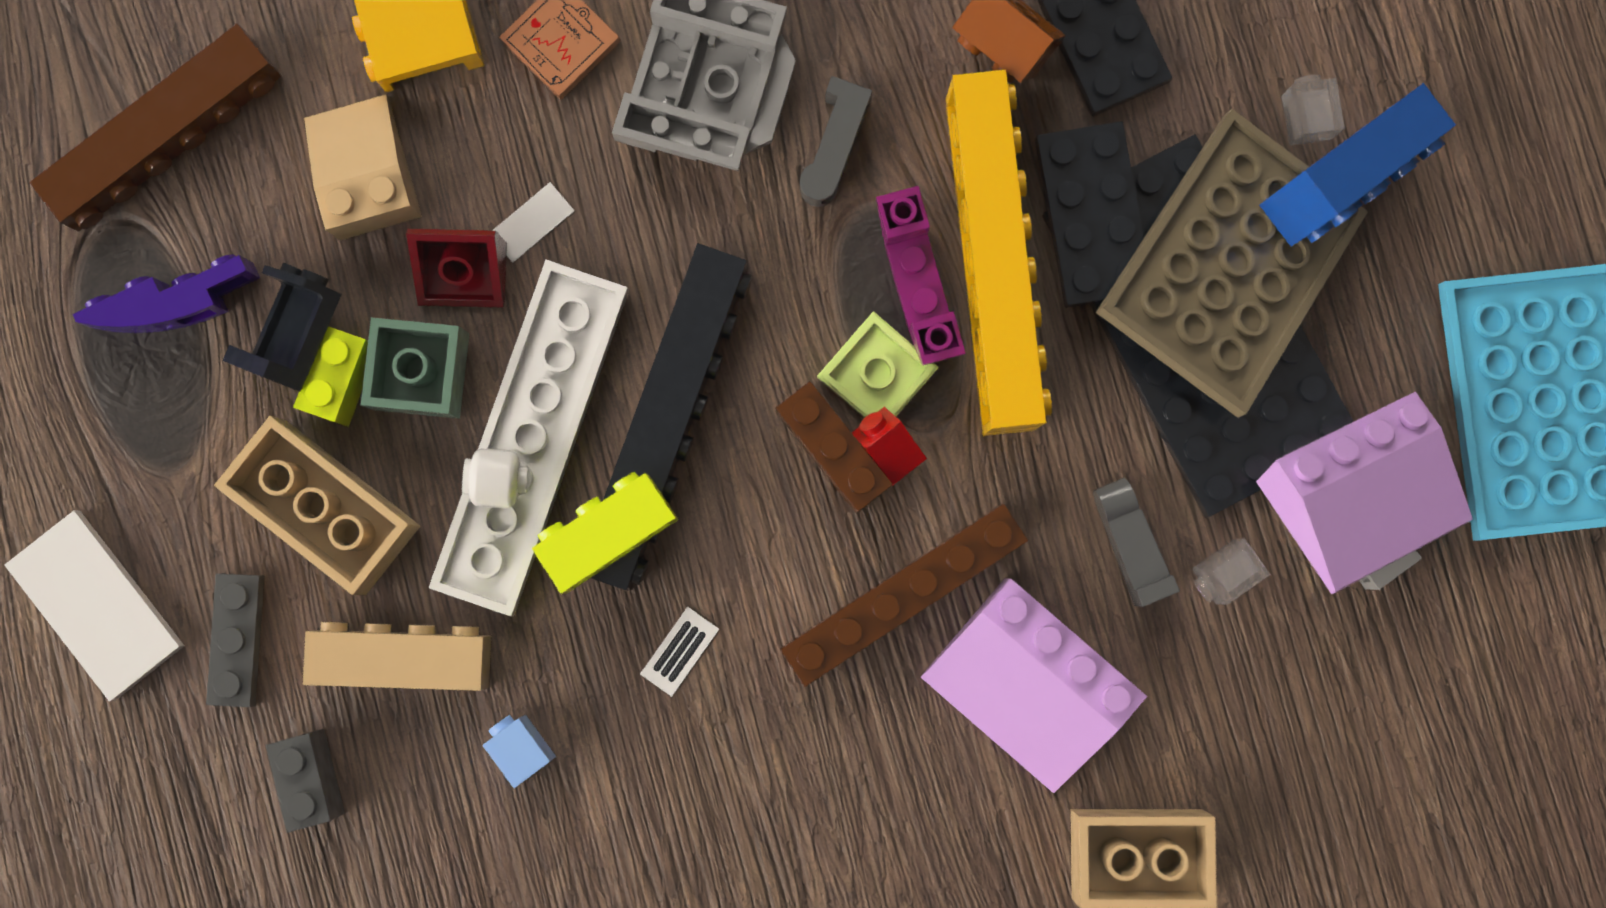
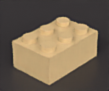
[1071,809,1217,908]

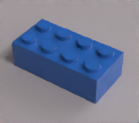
[1259,83,1456,247]

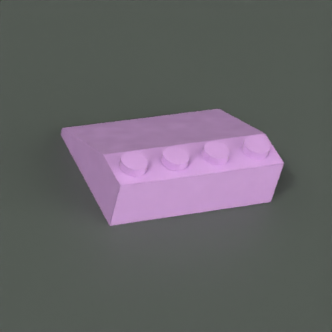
[1256,392,1473,595]
[920,578,1147,793]

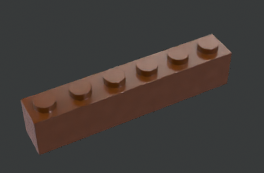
[29,24,282,232]
[780,504,1028,687]

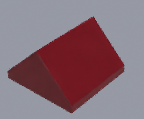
[406,229,507,308]

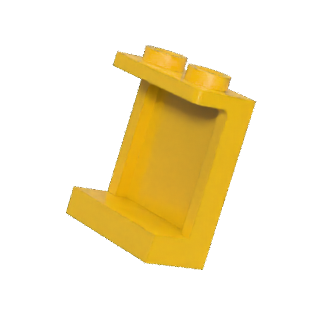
[352,0,485,93]

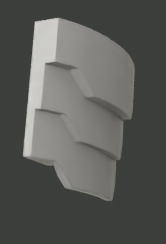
[612,0,796,171]

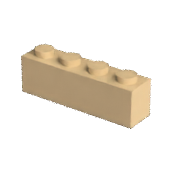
[303,622,491,691]

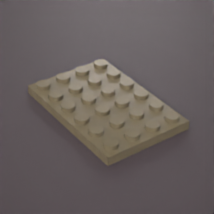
[1096,109,1368,418]

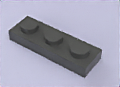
[206,573,265,707]

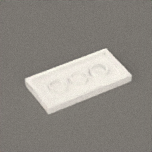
[5,510,185,702]

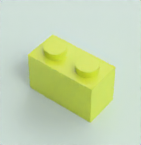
[293,326,368,427]

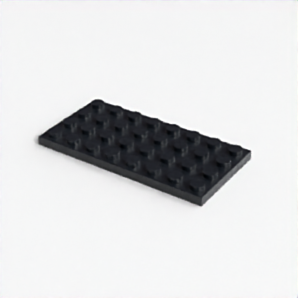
[1042,134,1353,518]

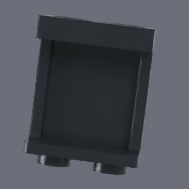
[223,263,342,392]

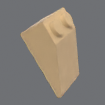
[304,94,422,240]

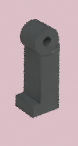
[800,76,872,207]
[1093,477,1180,607]

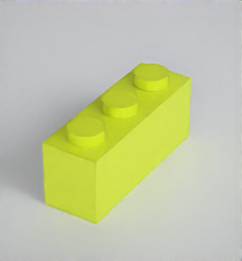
[531,472,679,594]

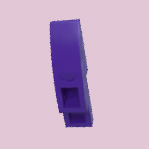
[72,254,260,333]

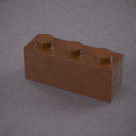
[775,381,893,514]

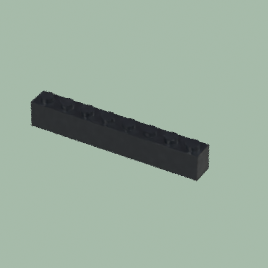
[592,243,753,591]

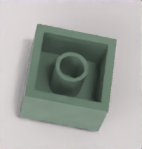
[361,317,469,419]

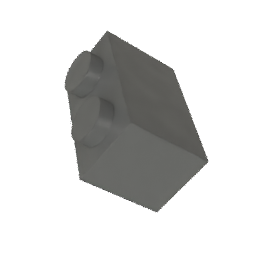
[265,729,345,833]

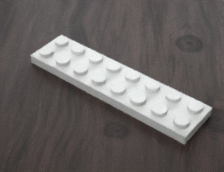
[429,260,629,617]

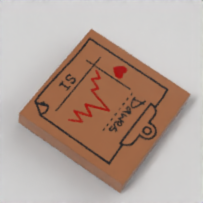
[499,0,621,100]

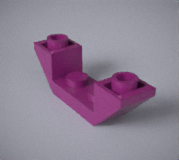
[876,186,966,366]

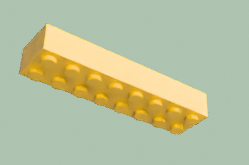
[945,70,1052,436]

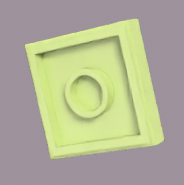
[817,311,939,418]

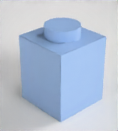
[482,715,556,788]

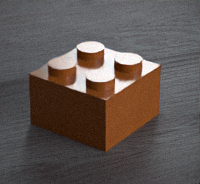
[952,0,1066,83]

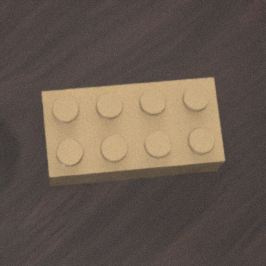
[214,416,420,595]

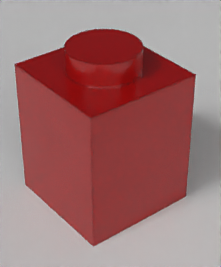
[851,407,927,486]

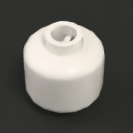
[462,449,528,508]

